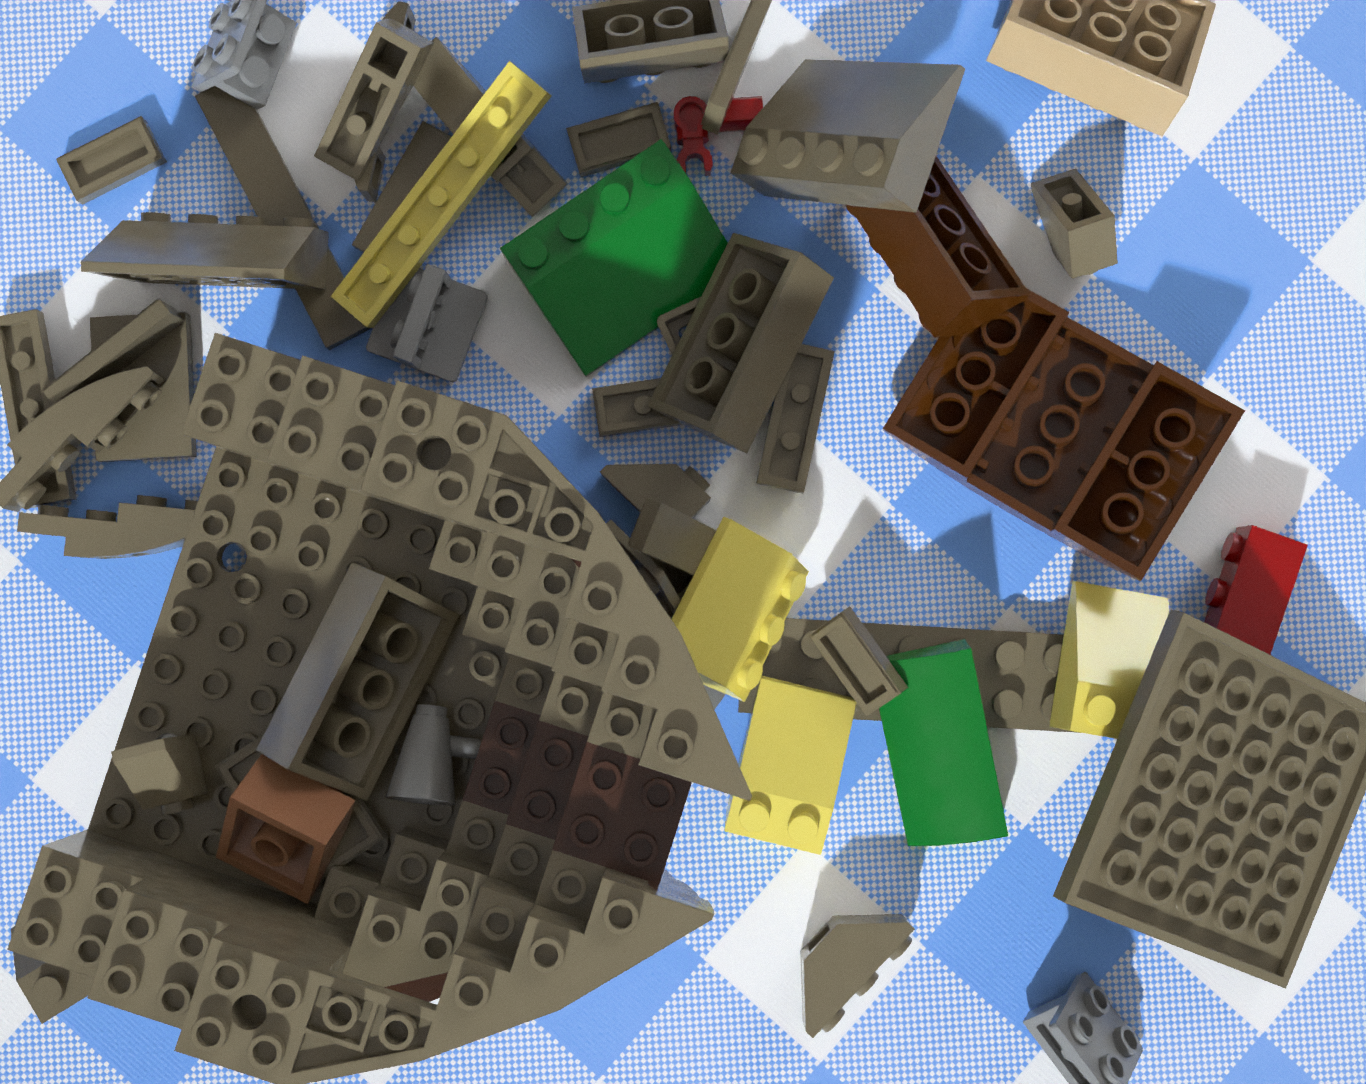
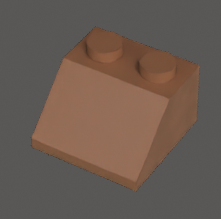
[216,754,356,904]

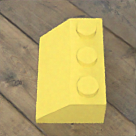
[671,517,809,702]

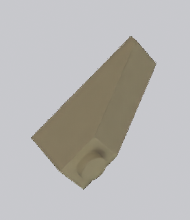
[314,18,434,181]

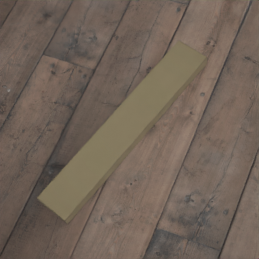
[195,86,372,351]

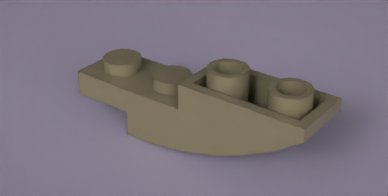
[414,37,568,217]
[0,366,165,512]
[17,495,198,559]

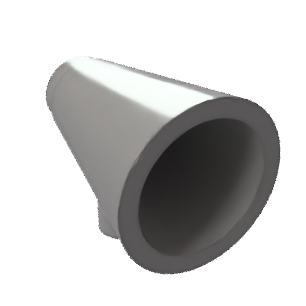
[385,705,481,805]

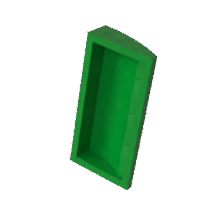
[879,639,1009,846]

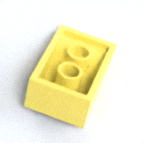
[1049,581,1169,739]
[724,676,856,855]

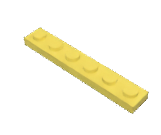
[330,61,552,328]

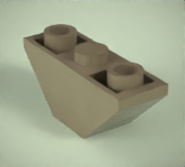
[800,914,915,1038]

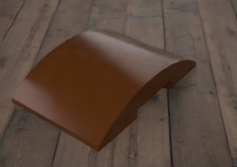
[882,288,1246,581]

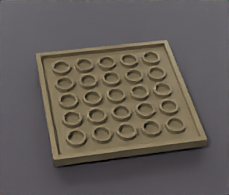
[1053,609,1366,989]

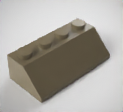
[647,233,834,454]
[256,562,459,801]

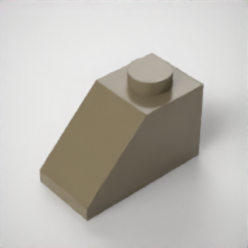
[1031,168,1118,279]
[600,464,711,518]
[111,734,209,815]

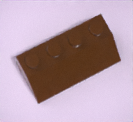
[845,156,1030,338]

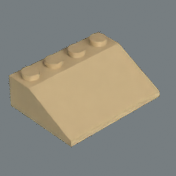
[986,0,1216,137]

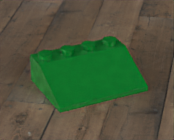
[500,139,728,377]

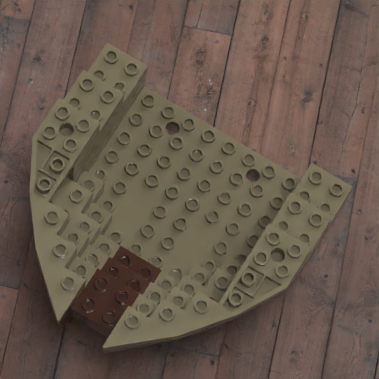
[7,332,752,1084]

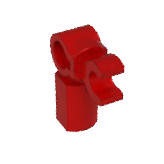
[673,96,763,176]

